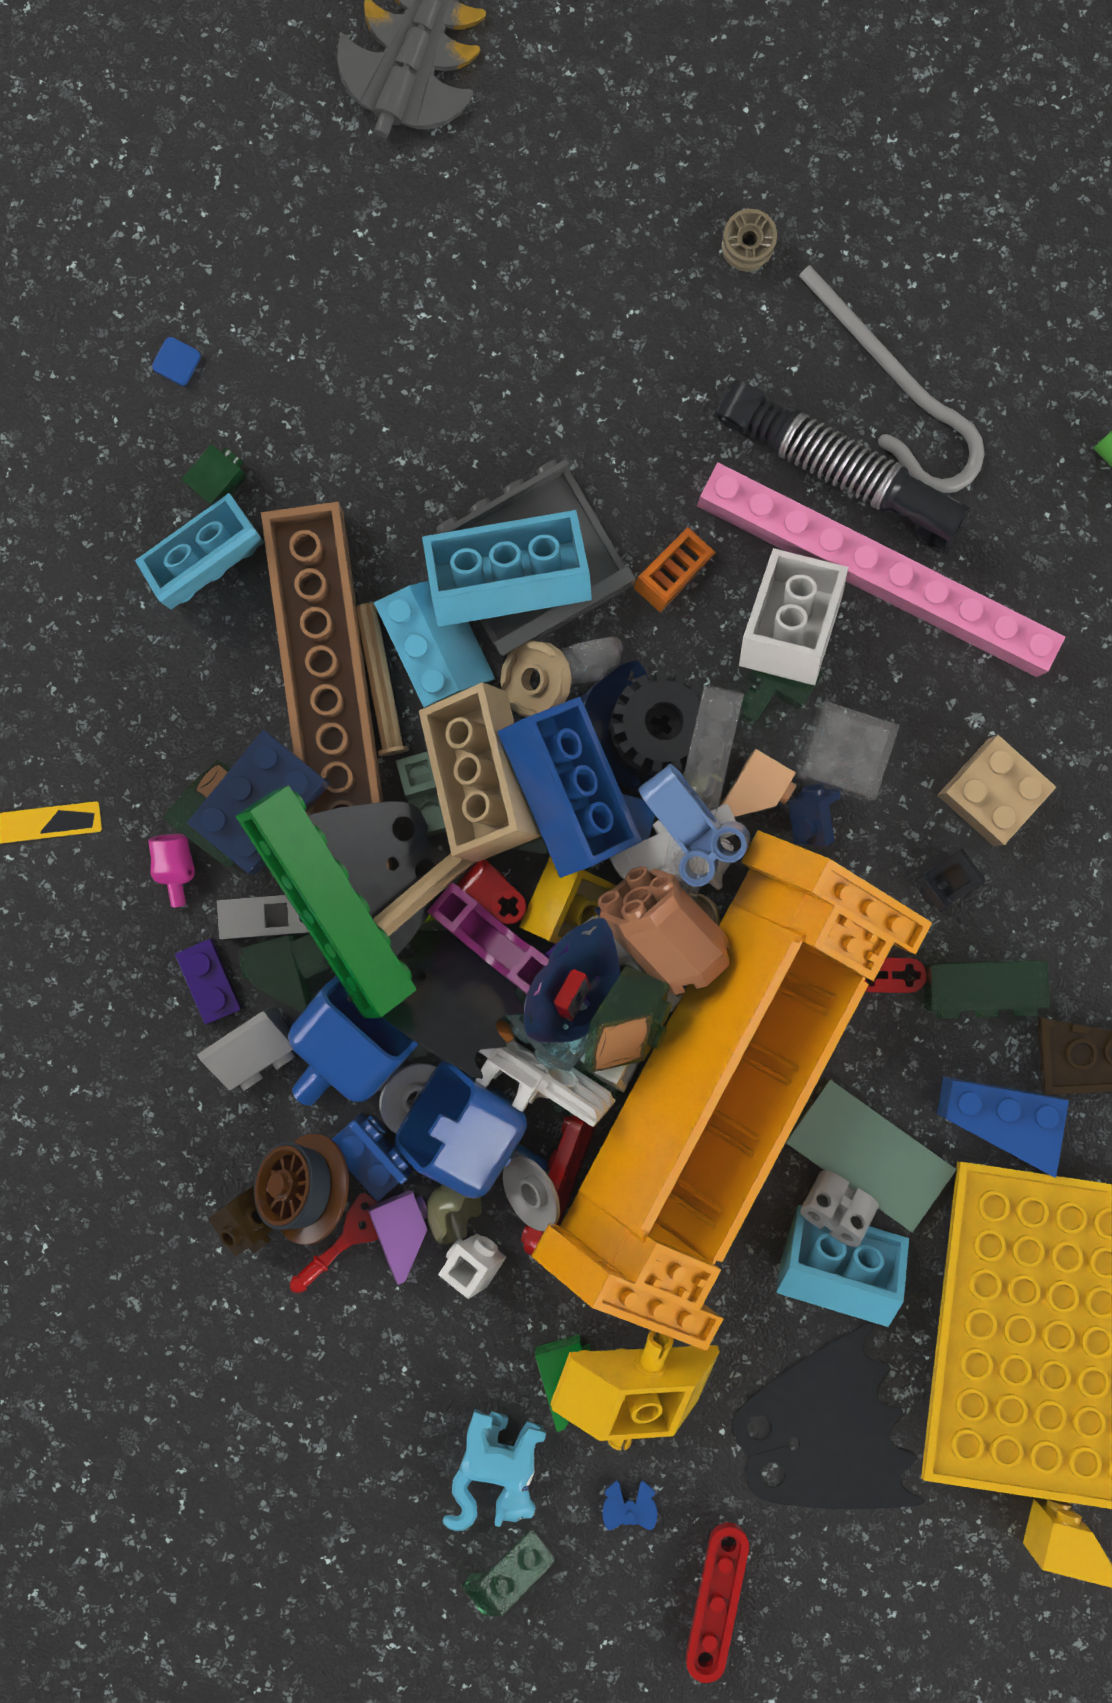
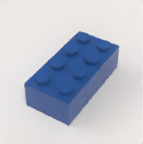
[497,697,642,878]

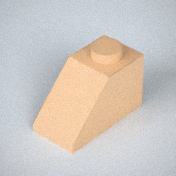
[720,749,796,818]

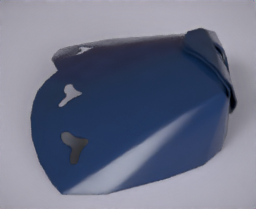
[581,660,654,791]
[524,918,621,1043]

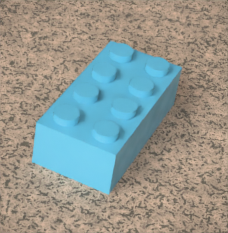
[422,510,592,627]

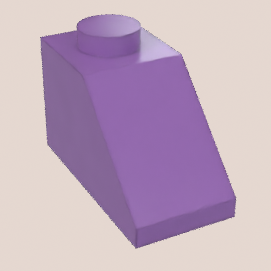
[366,1190,427,1285]

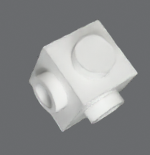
[438,1233,506,1299]

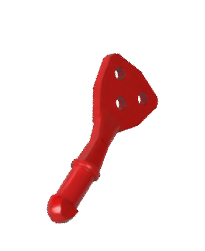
[290,1193,379,1293]

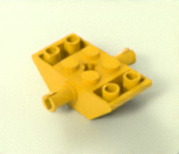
[550,1330,720,1450]

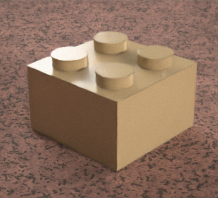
[937,735,1056,846]

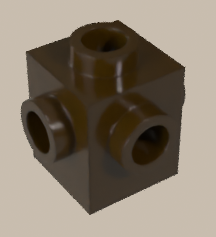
[208,1186,273,1256]

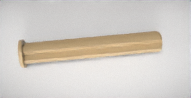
[356,603,409,756]
[373,853,475,936]

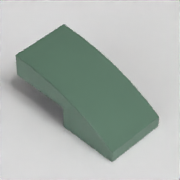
[396,751,446,837]

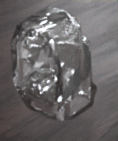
[561,636,624,688]

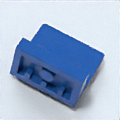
[332,1112,413,1202]

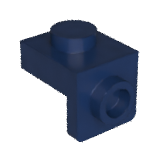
[787,784,841,847]

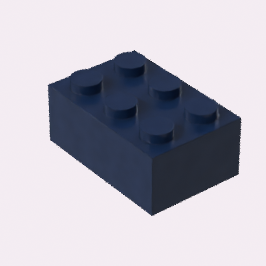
[187,730,331,875]

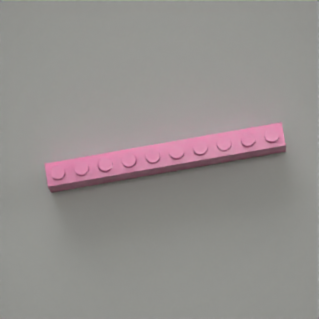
[697,462,1065,677]

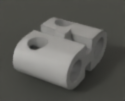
[800,1170,879,1247]

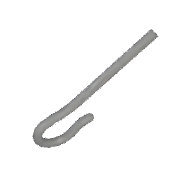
[799,265,985,494]

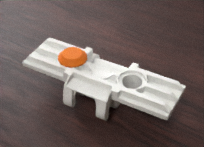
[476,1019,616,1127]

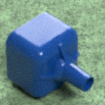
[288,975,419,1106]
[395,1061,547,1199]

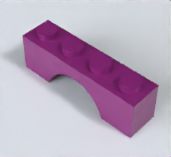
[427,882,549,996]

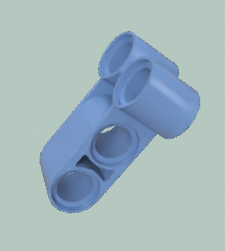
[639,764,750,887]

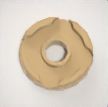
[500,641,572,717]

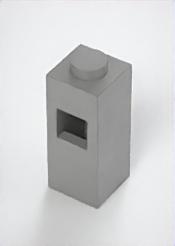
[217,895,309,939]

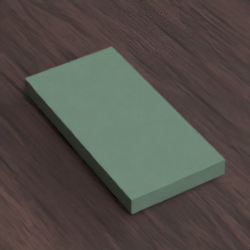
[785,1078,957,1233]

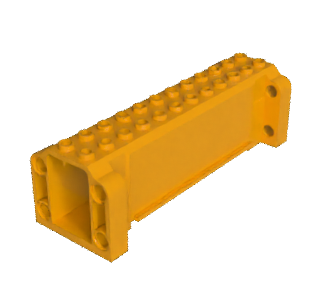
[532,830,932,1351]

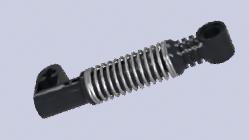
[714,380,970,553]

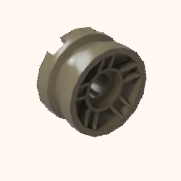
[721,208,777,272]

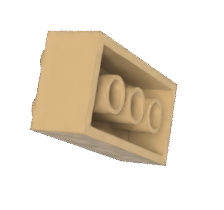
[419,682,542,862]

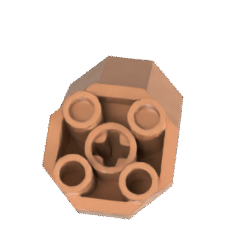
[598,866,731,995]

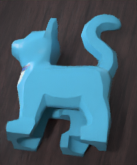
[443,1409,547,1531]

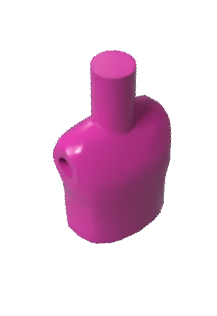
[148,834,195,908]

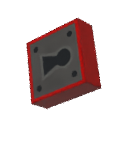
[554,969,591,1022]

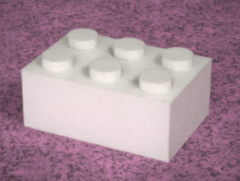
[739,548,849,685]

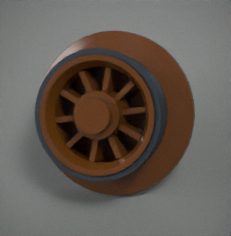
[254,1134,349,1245]

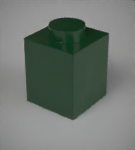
[181,444,247,506]

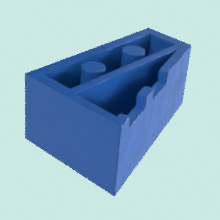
[937,1076,1069,1178]

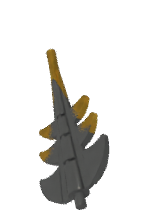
[337,0,486,138]

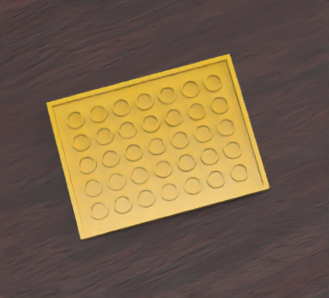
[921,1161,1112,1509]

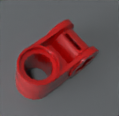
[456,859,528,925]

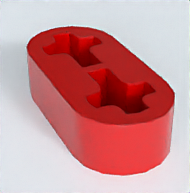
[864,957,927,993]

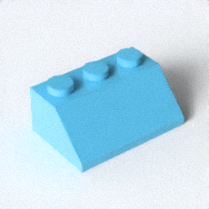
[135,493,265,610]
[374,581,496,708]
[776,1205,909,1327]

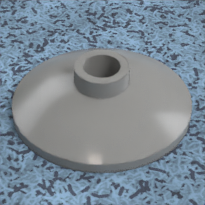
[503,1156,560,1231]

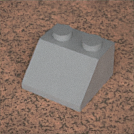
[197,1007,295,1091]

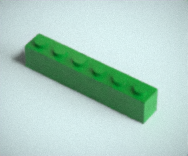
[235,785,417,1019]

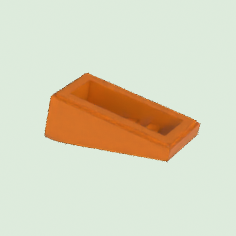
[634,527,716,612]

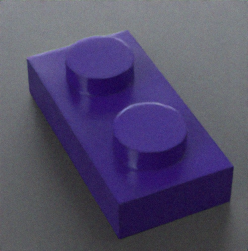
[175,938,243,1025]

